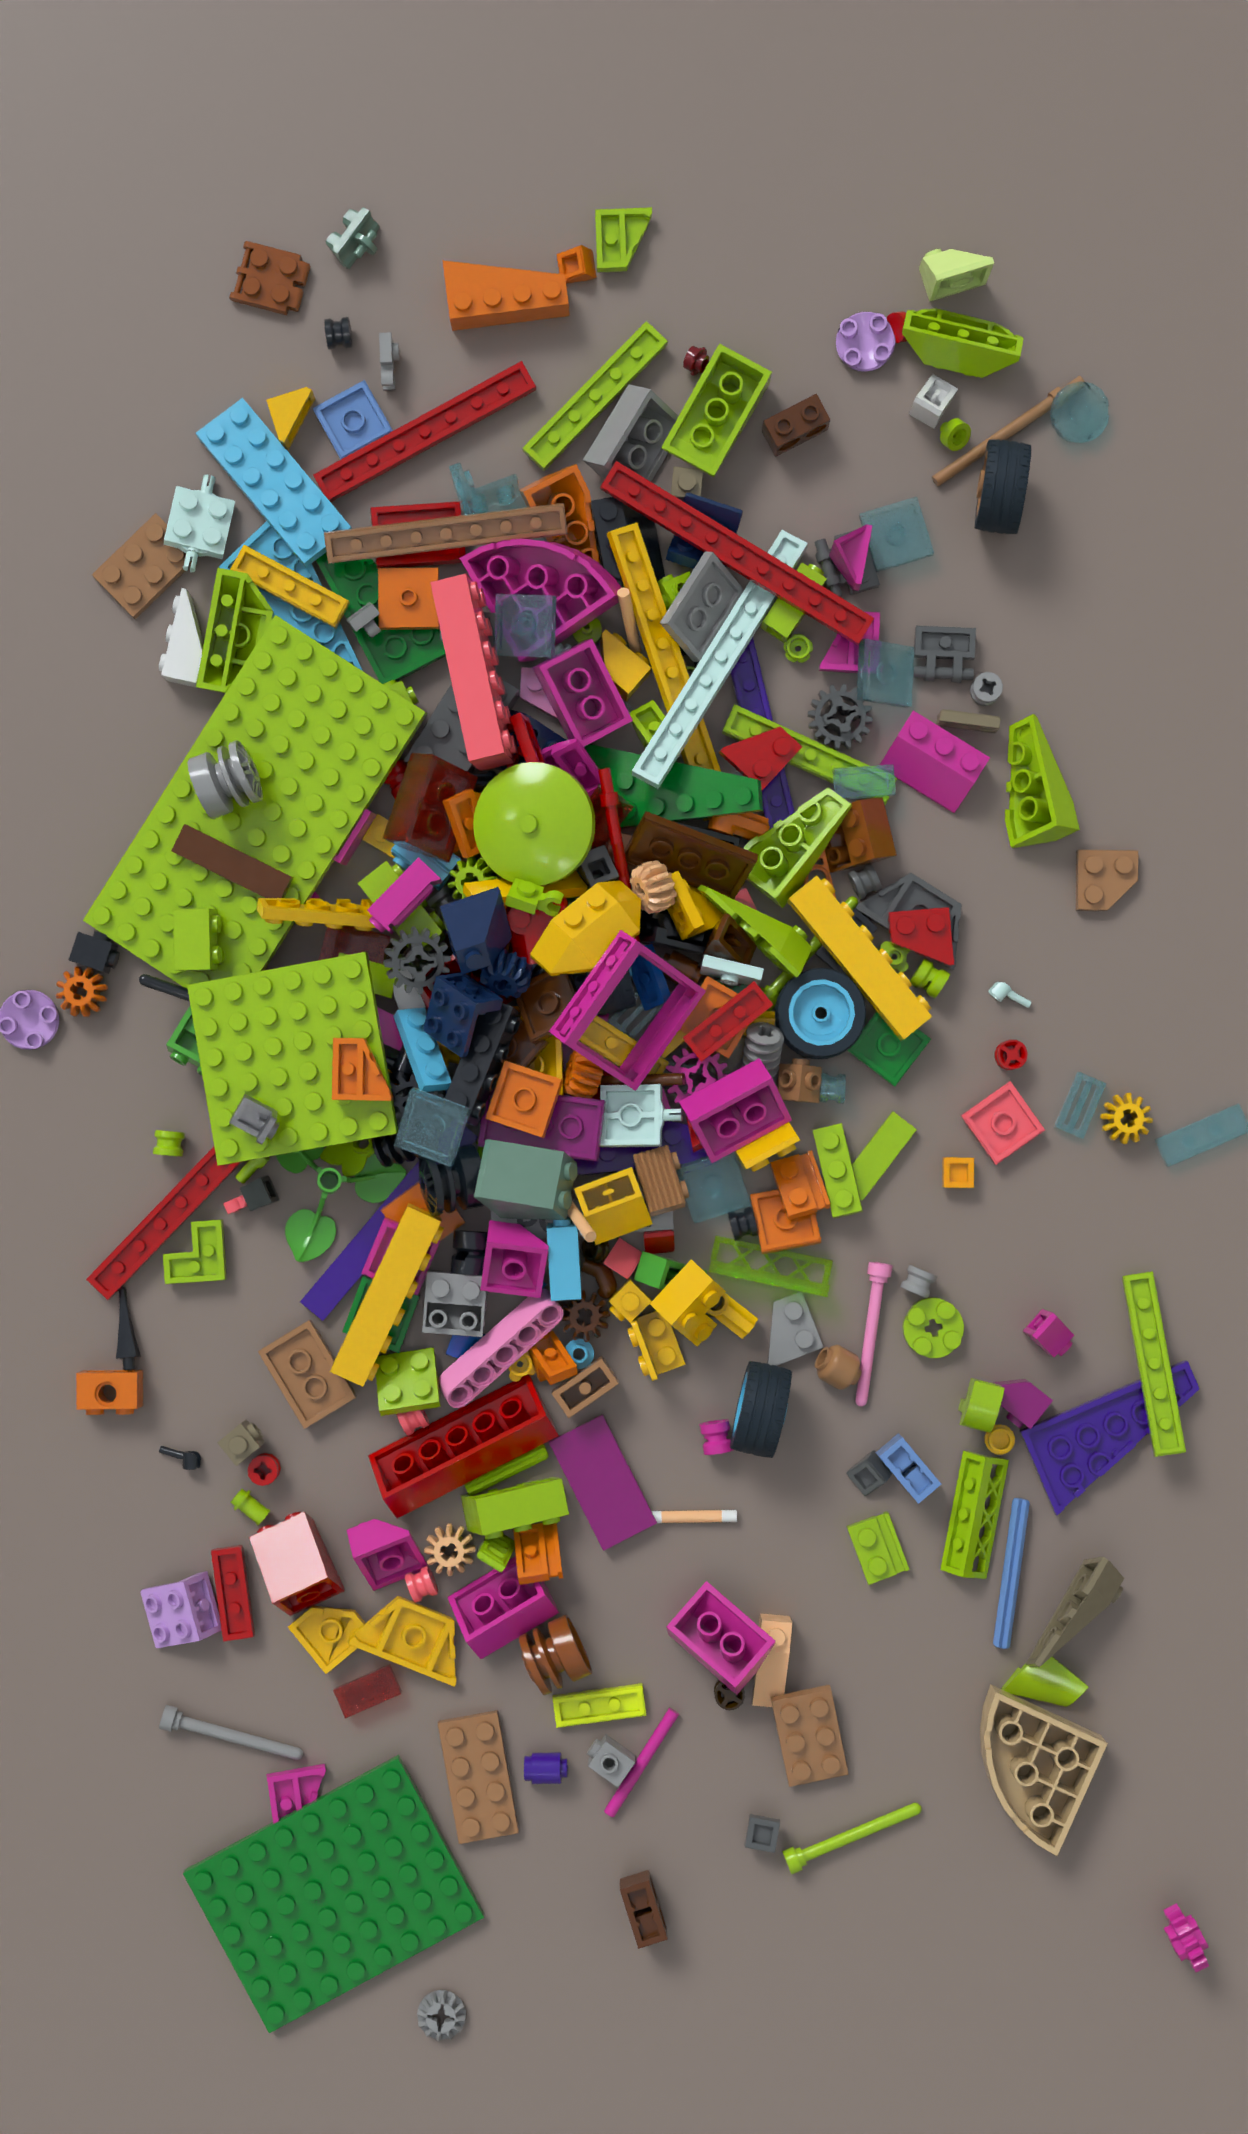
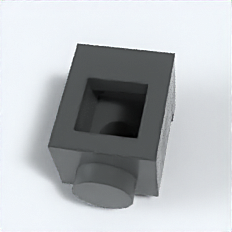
[576,845,619,890]

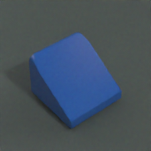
[446,1334,485,1358]

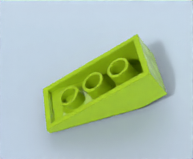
[661,343,772,477]

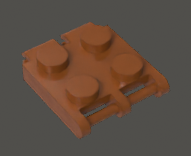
[229,241,311,315]

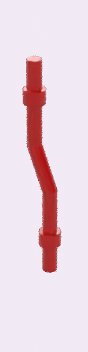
[598,768,641,943]

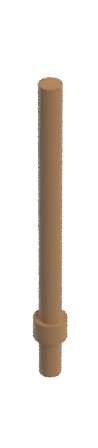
[932,376,1086,487]

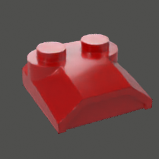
[506,897,568,965]

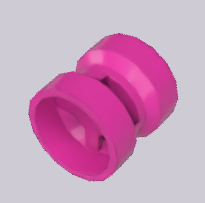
[699,1419,734,1455]

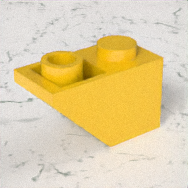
[600,629,652,702]

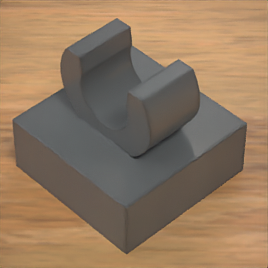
[744,1814,780,1853]

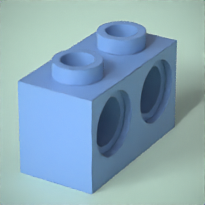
[875,1433,942,1504]

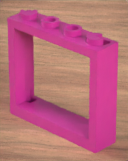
[549,930,706,1091]

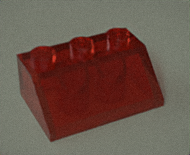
[382,753,478,862]

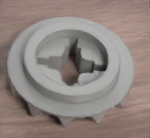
[417,1990,466,2041]

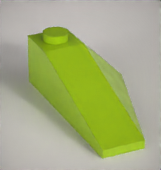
[697,885,812,978]

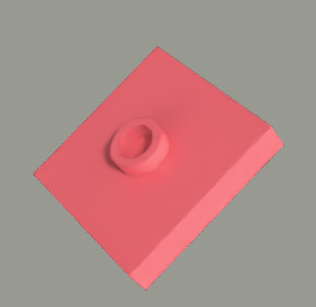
[960,1081,1045,1165]

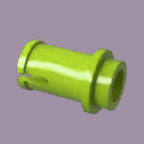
[230,1488,270,1526]

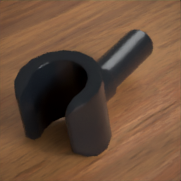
[159,1446,201,1470]

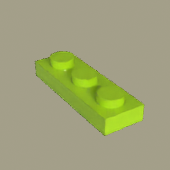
[813,1123,863,1219]

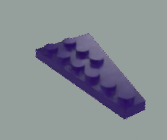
[1019,1360,1200,1516]

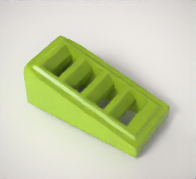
[476,1534,515,1572]

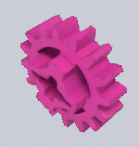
[666,1048,728,1104]
[1163,1903,1209,1973]

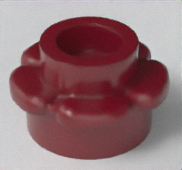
[683,346,709,376]

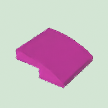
[541,738,602,798]

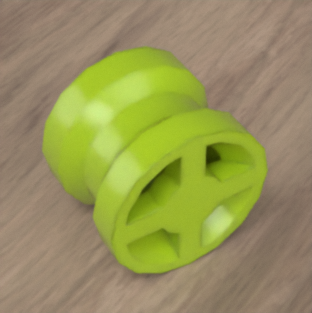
[153,1130,185,1157]

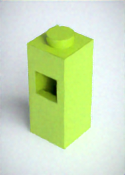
[761,562,827,643]

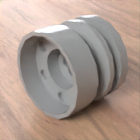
[187,740,263,819]

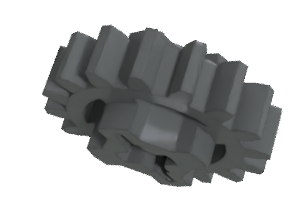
[807,684,873,751]
[383,926,451,994]

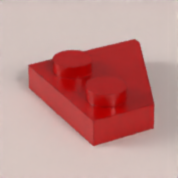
[719,726,802,790]
[888,907,954,966]

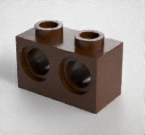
[762,393,831,457]
[620,1870,668,1949]

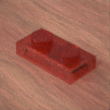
[333,1664,402,1719]

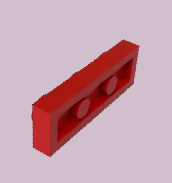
[683,981,773,1062]
[211,1545,255,1642]

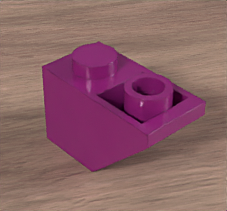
[993,1379,1053,1429]

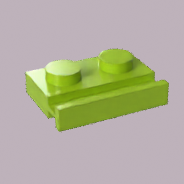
[846,1511,910,1585]

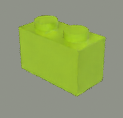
[173,908,222,971]

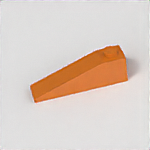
[519,464,600,564]

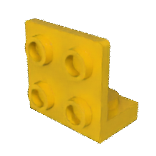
[667,871,723,940]
[627,1310,686,1381]

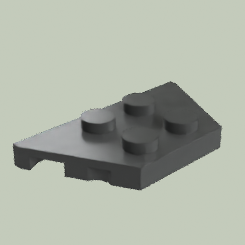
[856,873,962,970]

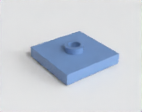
[312,380,393,460]

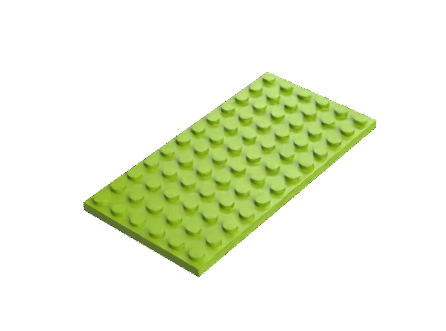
[83,615,428,988]

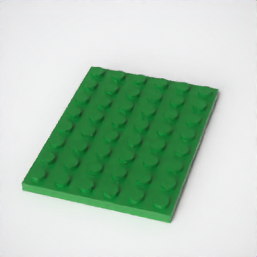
[183,1755,484,2033]

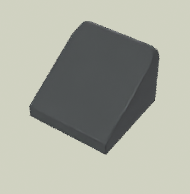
[846,1450,892,1496]

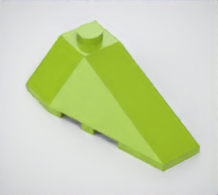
[1005,714,1080,848]
[743,787,852,908]

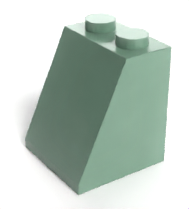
[474,1139,577,1220]

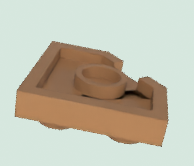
[1076,850,1138,911]

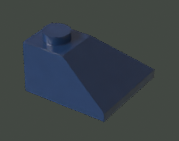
[439,887,512,975]

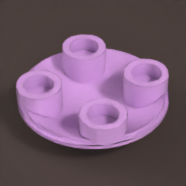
[836,312,895,372]
[0,990,59,1050]

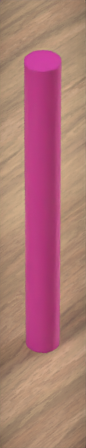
[604,1708,679,1818]

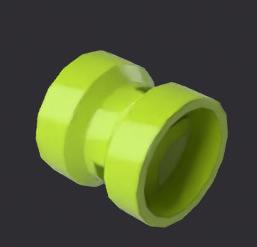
[910,958,950,999]

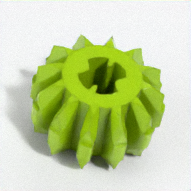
[448,856,500,899]

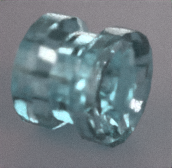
[819,1073,846,1104]

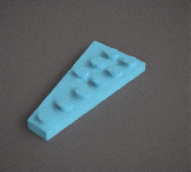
[219,521,363,671]

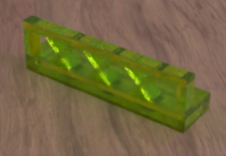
[708,1235,833,1297]

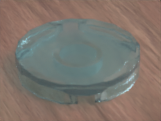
[1050,382,1109,443]

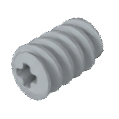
[741,1022,784,1084]

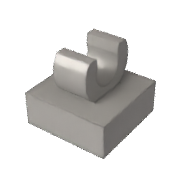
[346,602,381,638]

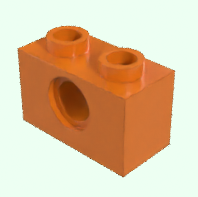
[76,1370,143,1415]

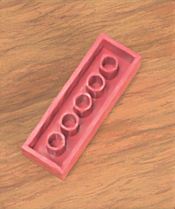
[430,573,518,771]

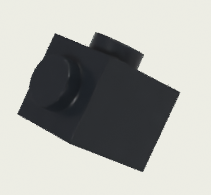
[69,931,120,974]

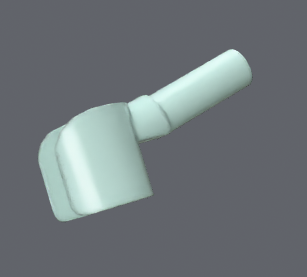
[988,982,1031,1008]

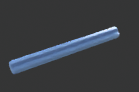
[993,1498,1030,1649]

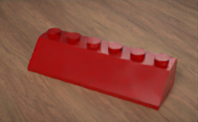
[368,1374,559,1519]

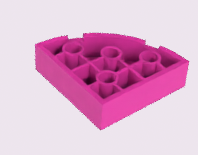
[459,538,621,662]

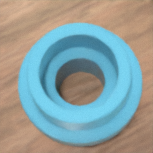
[565,1338,594,1369]

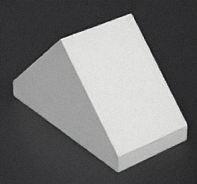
[909,374,958,429]

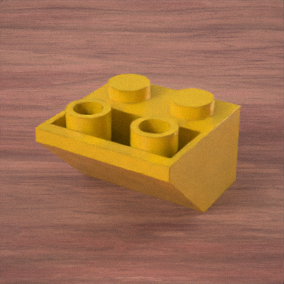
[734,1122,800,1172]
[574,1167,653,1245]

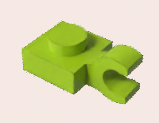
[505,878,564,917]

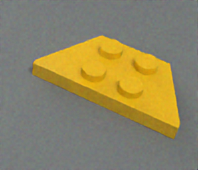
[347,1596,456,1687]

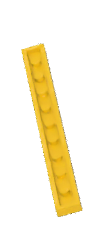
[606,523,721,821]

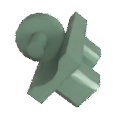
[326,207,380,269]

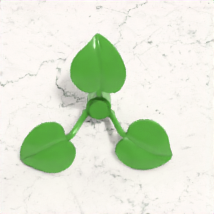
[276,1147,406,1262]

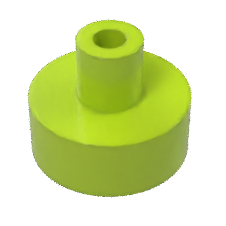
[940,418,971,451]
[573,618,602,645]

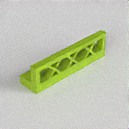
[940,1451,1009,1579]

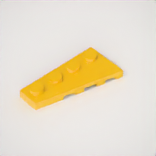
[257,898,376,931]

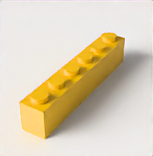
[787,875,932,1041]
[330,1203,444,1387]

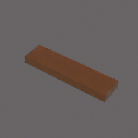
[171,824,294,898]

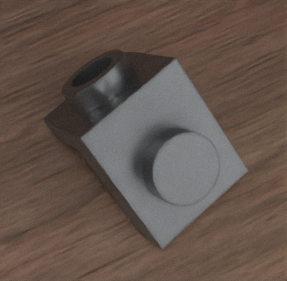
[229,1094,280,1145]

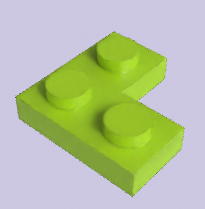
[163,1219,227,1284]

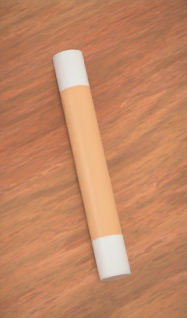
[652,1510,737,1523]

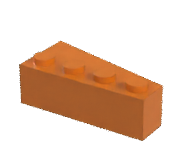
[442,260,570,331]

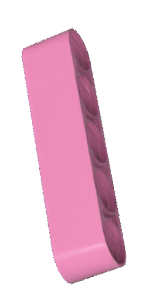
[438,1289,564,1408]

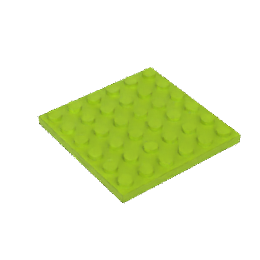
[187,952,399,1166]

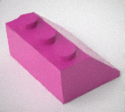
[878,710,990,813]
[679,1058,792,1163]
[447,1556,559,1659]
[666,1581,776,1695]

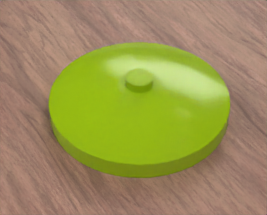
[473,762,595,886]

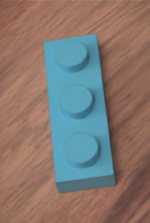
[393,1008,451,1093]

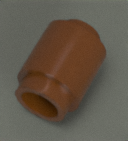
[662,950,702,985]

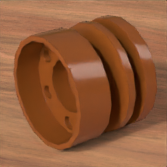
[519,1615,592,1695]

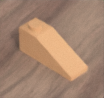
[752,1613,792,1707]

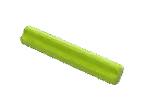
[464,1444,549,1496]

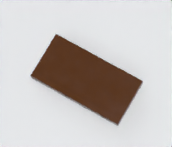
[624,811,758,899]

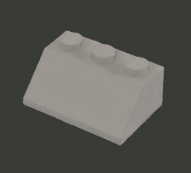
[583,384,678,482]

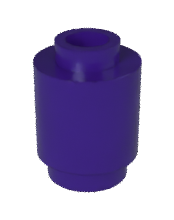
[524,1752,568,1784]

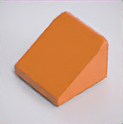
[557,245,597,284]

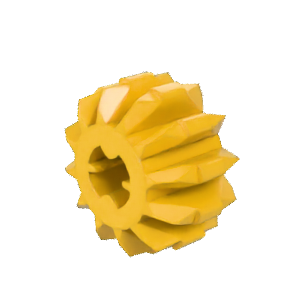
[1100,1093,1153,1144]

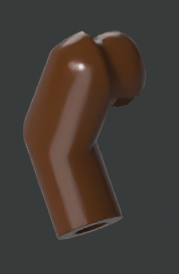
[581,1259,617,1299]

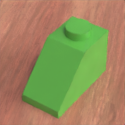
[634,1251,707,1290]

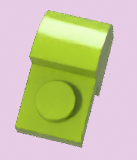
[958,1378,1005,1433]

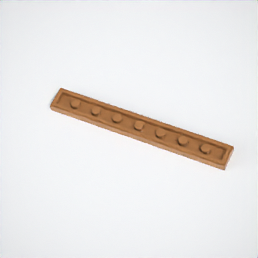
[324,503,568,564]

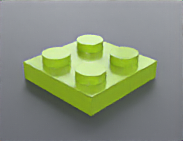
[375,1347,441,1416]

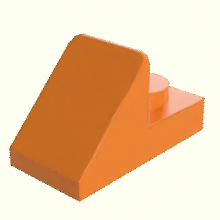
[528,1329,578,1385]

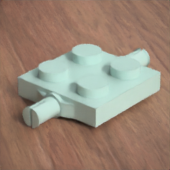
[163,474,235,572]
[600,1084,683,1147]

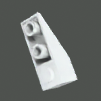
[159,588,204,688]

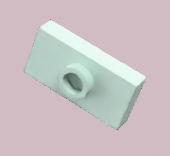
[700,954,764,986]

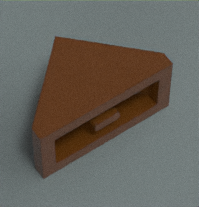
[703,914,757,965]

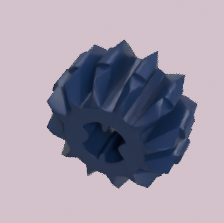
[480,949,532,1000]

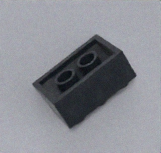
[591,497,665,588]

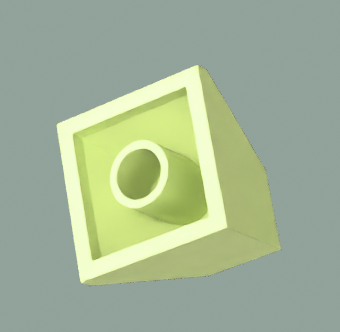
[919,249,994,302]

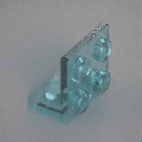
[449,462,520,515]

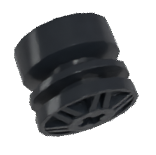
[418,1144,484,1217]

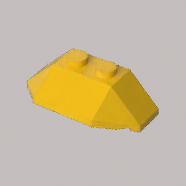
[530,880,641,976]

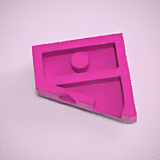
[819,612,880,674]
[267,1764,326,1824]

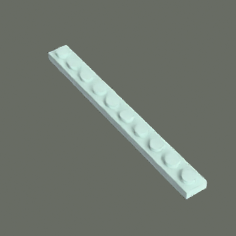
[632,530,808,789]

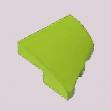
[1001,1656,1088,1707]

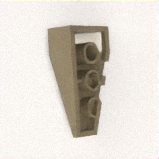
[1026,1557,1124,1667]

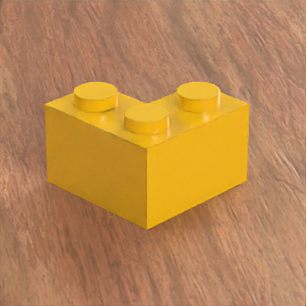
[650,1259,726,1347]

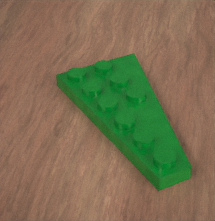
[316,552,446,684]
[584,744,763,831]

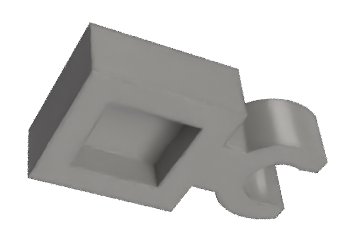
[379,332,400,391]

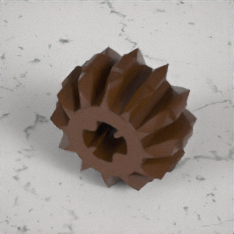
[561,1290,610,1342]

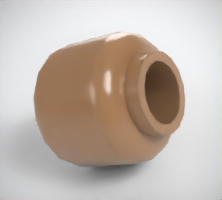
[815,1345,862,1390]

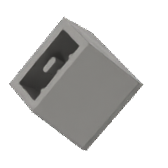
[422,1270,488,1337]

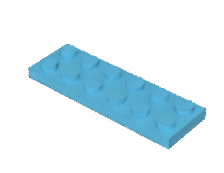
[196,398,352,568]

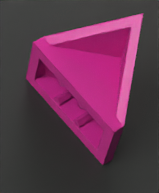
[829,524,873,591]

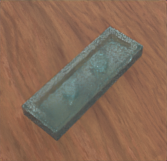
[1154,1104,1248,1167]

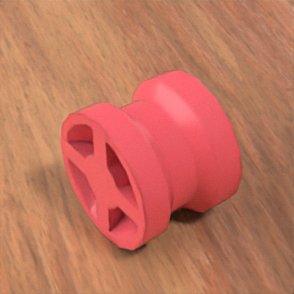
[396,1410,430,1436]
[405,1566,439,1603]

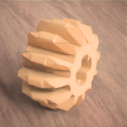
[630,860,677,914]
[424,1523,476,1576]

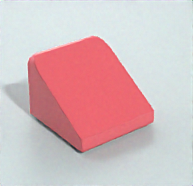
[603,1237,642,1280]

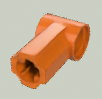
[707,813,770,840]

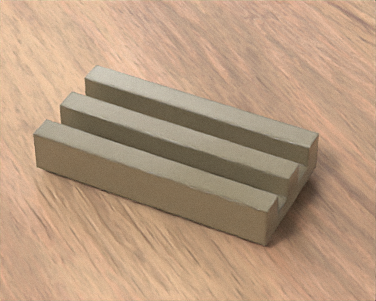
[936,709,1001,733]

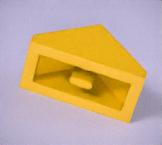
[266,387,315,450]

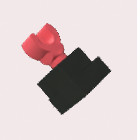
[223,1175,280,1214]

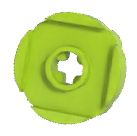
[902,1297,964,1358]

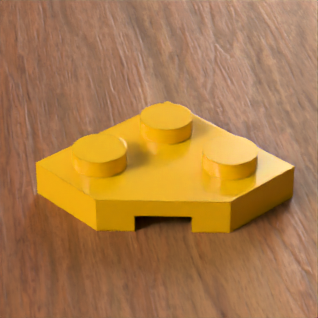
[288,1606,365,1674]

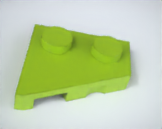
[595,207,652,272]

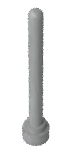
[159,1705,303,1760]

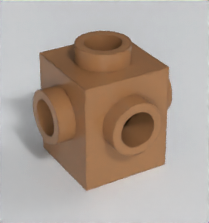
[777,1058,822,1103]

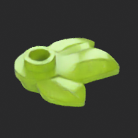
[320,1139,375,1177]

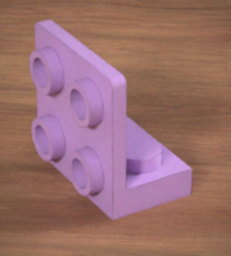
[140,1571,221,1648]

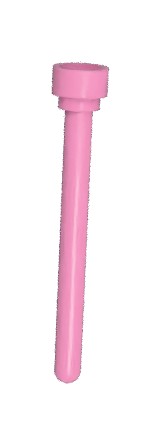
[855,1262,893,1407]

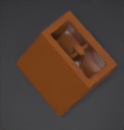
[825,797,897,873]

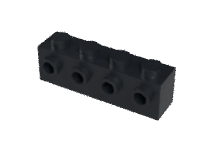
[440,1003,521,1127]

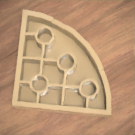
[980,1684,1108,1856]

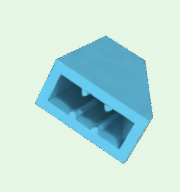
[547,1217,582,1301]

